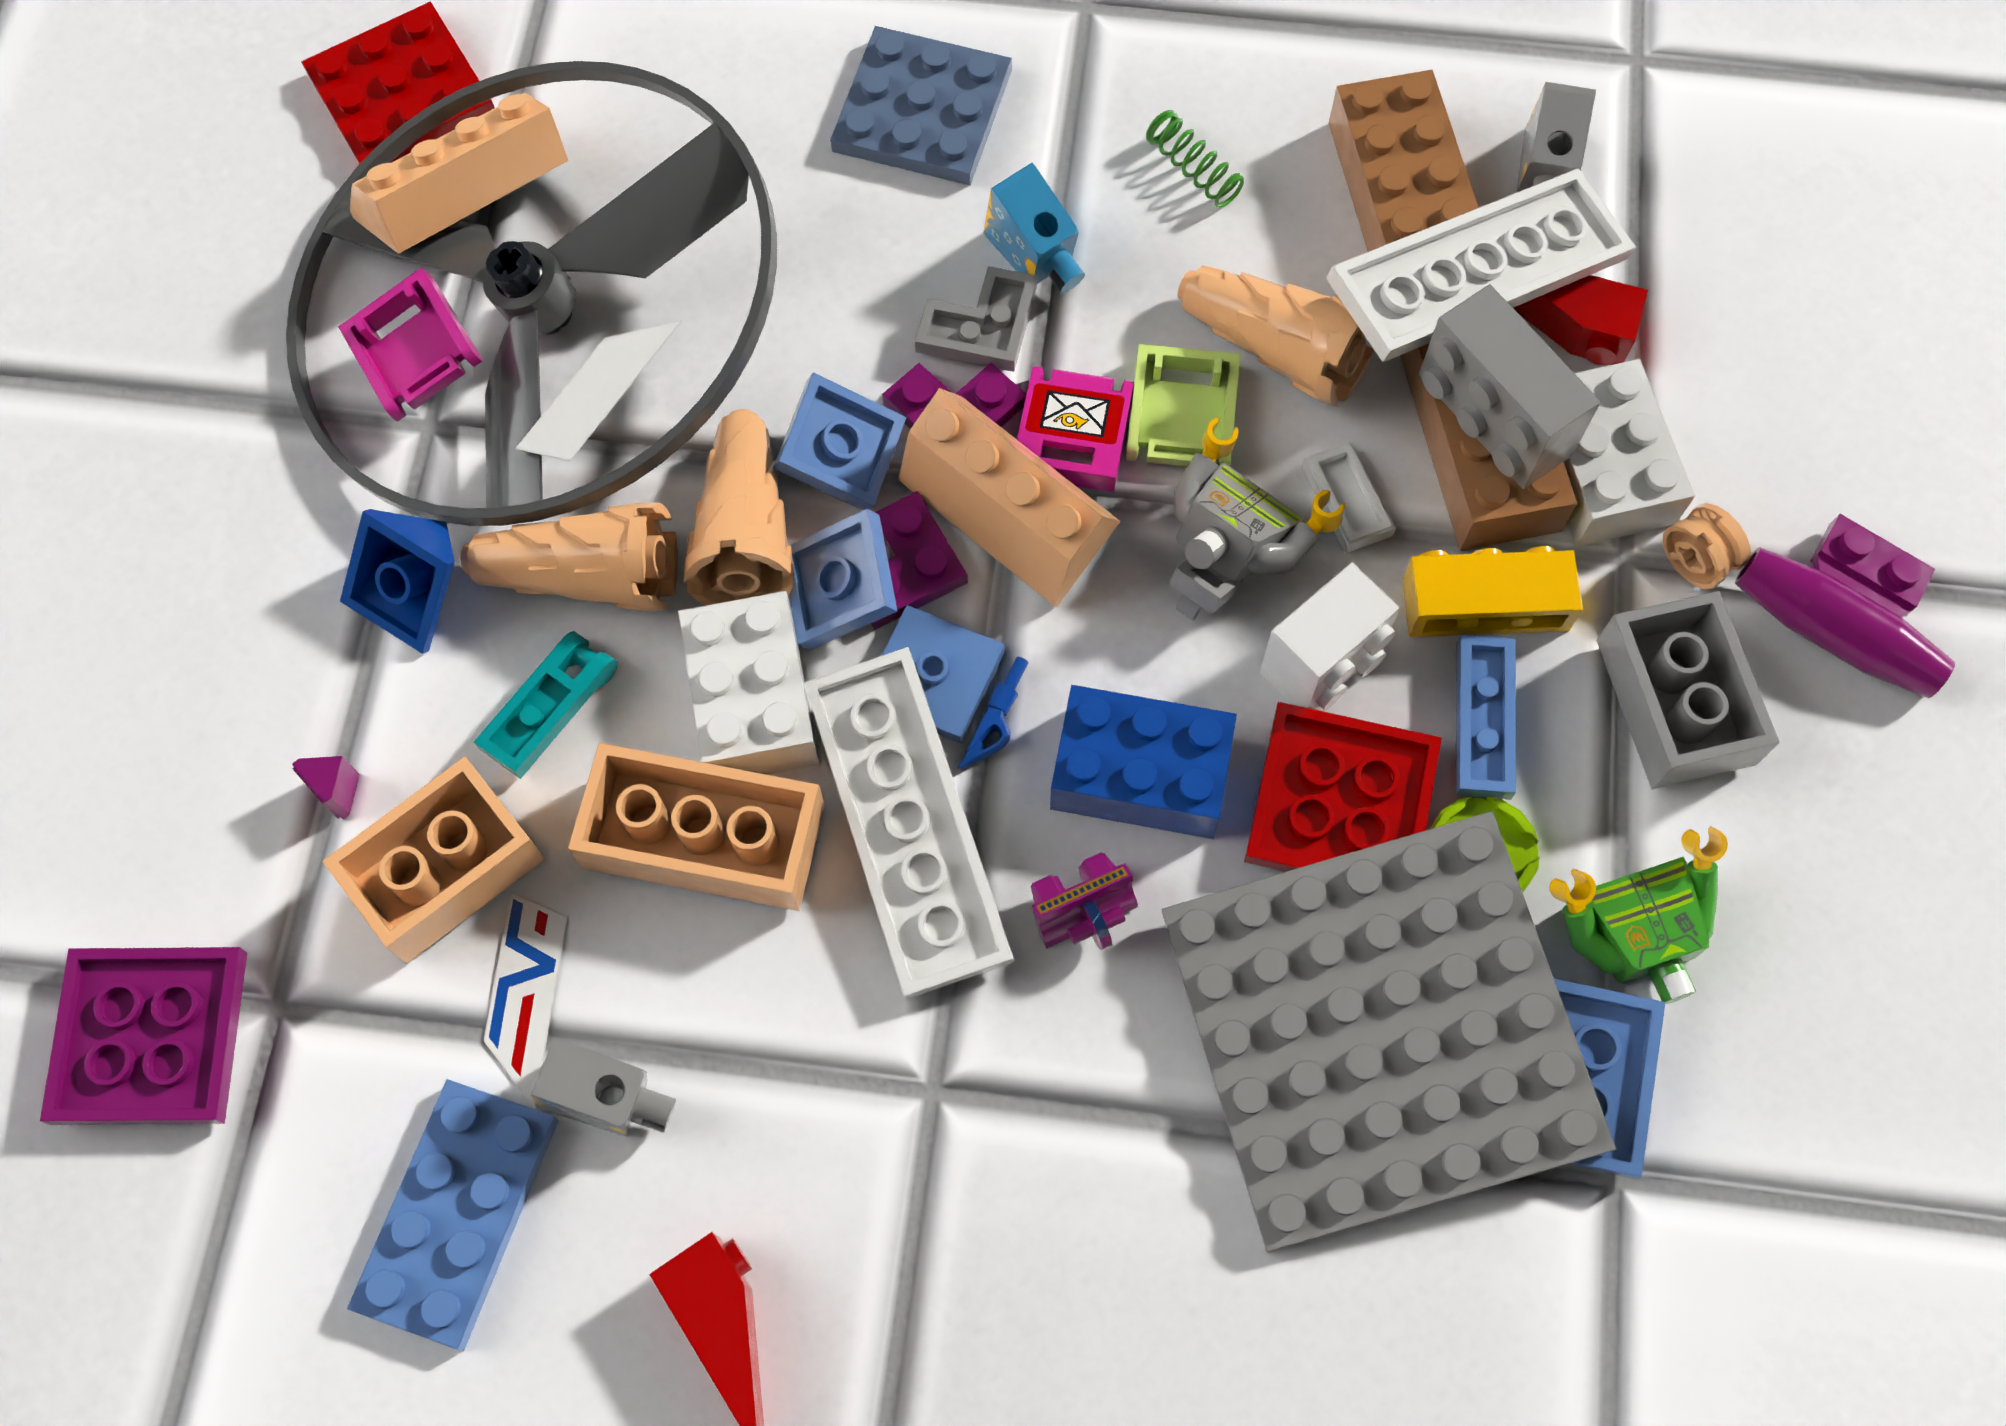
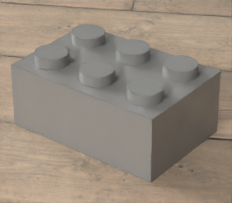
[1418,284,1601,489]
[1596,591,1780,789]

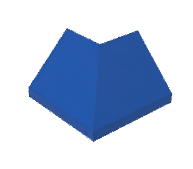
[340,509,455,654]

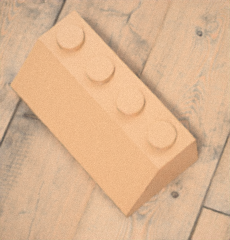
[350,93,569,254]
[898,388,1120,607]

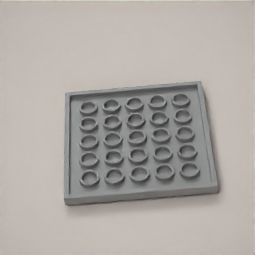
[1162,811,1616,1252]

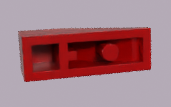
[1513,275,1648,365]
[649,1232,764,1426]

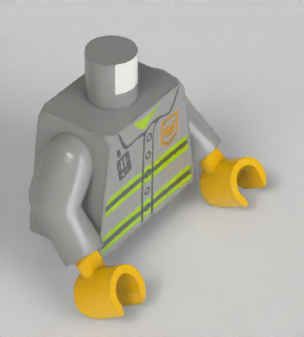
[1174,417,1345,582]

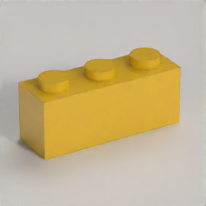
[1402,546,1583,637]

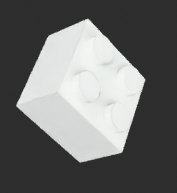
[1259,562,1400,711]

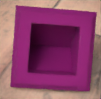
[292,756,360,819]

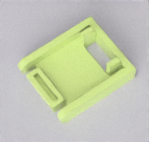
[1126,344,1241,467]

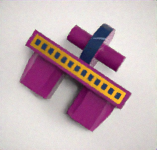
[1031,852,1138,950]

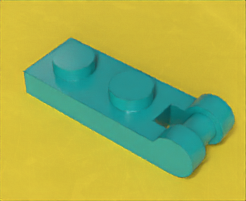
[474,631,618,779]

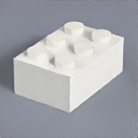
[1564,359,1696,547]
[678,591,820,774]

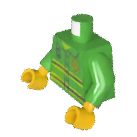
[1549,826,1728,1004]

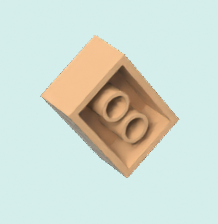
[322,756,546,964]

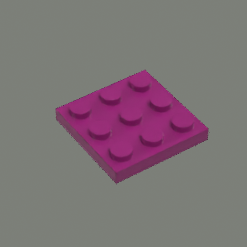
[40,947,247,1125]

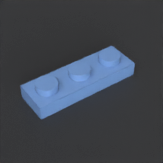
[1455,634,1516,800]

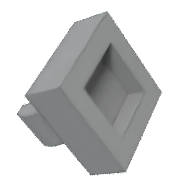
[1168,560,1245,621]

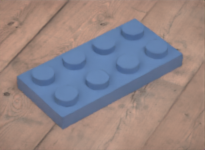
[347,1079,559,1351]

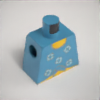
[983,162,1085,293]

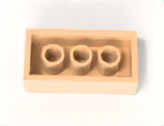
[568,743,825,911]

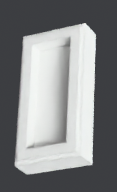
[1302,441,1396,554]

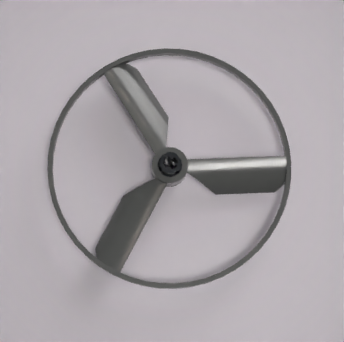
[286,61,777,526]

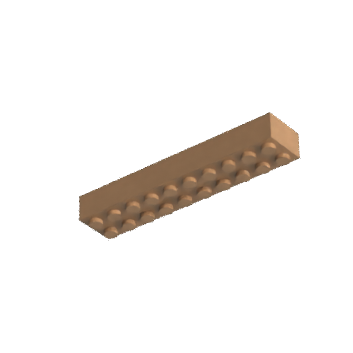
[1328,69,1578,551]

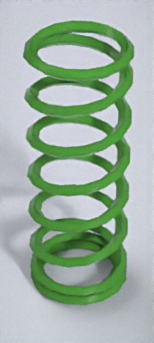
[1146,110,1244,207]

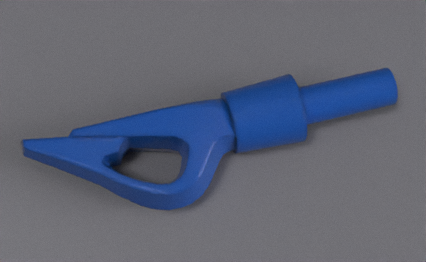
[957,656,1029,770]

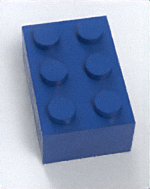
[1050,684,1237,839]

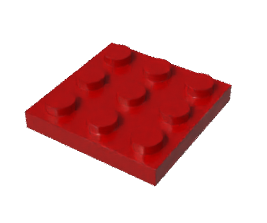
[301,1,495,164]
[1244,702,1442,872]

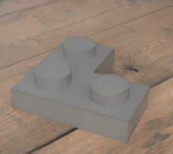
[915,266,1037,372]

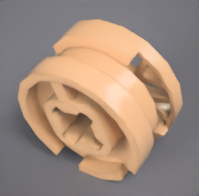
[1663,503,1751,590]

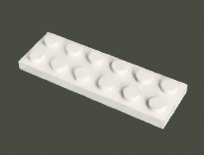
[1326,168,1636,362]
[804,647,1015,999]

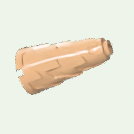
[1177,265,1374,407]
[684,409,794,606]
[460,502,678,611]

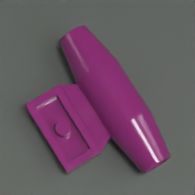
[1735,514,1955,698]

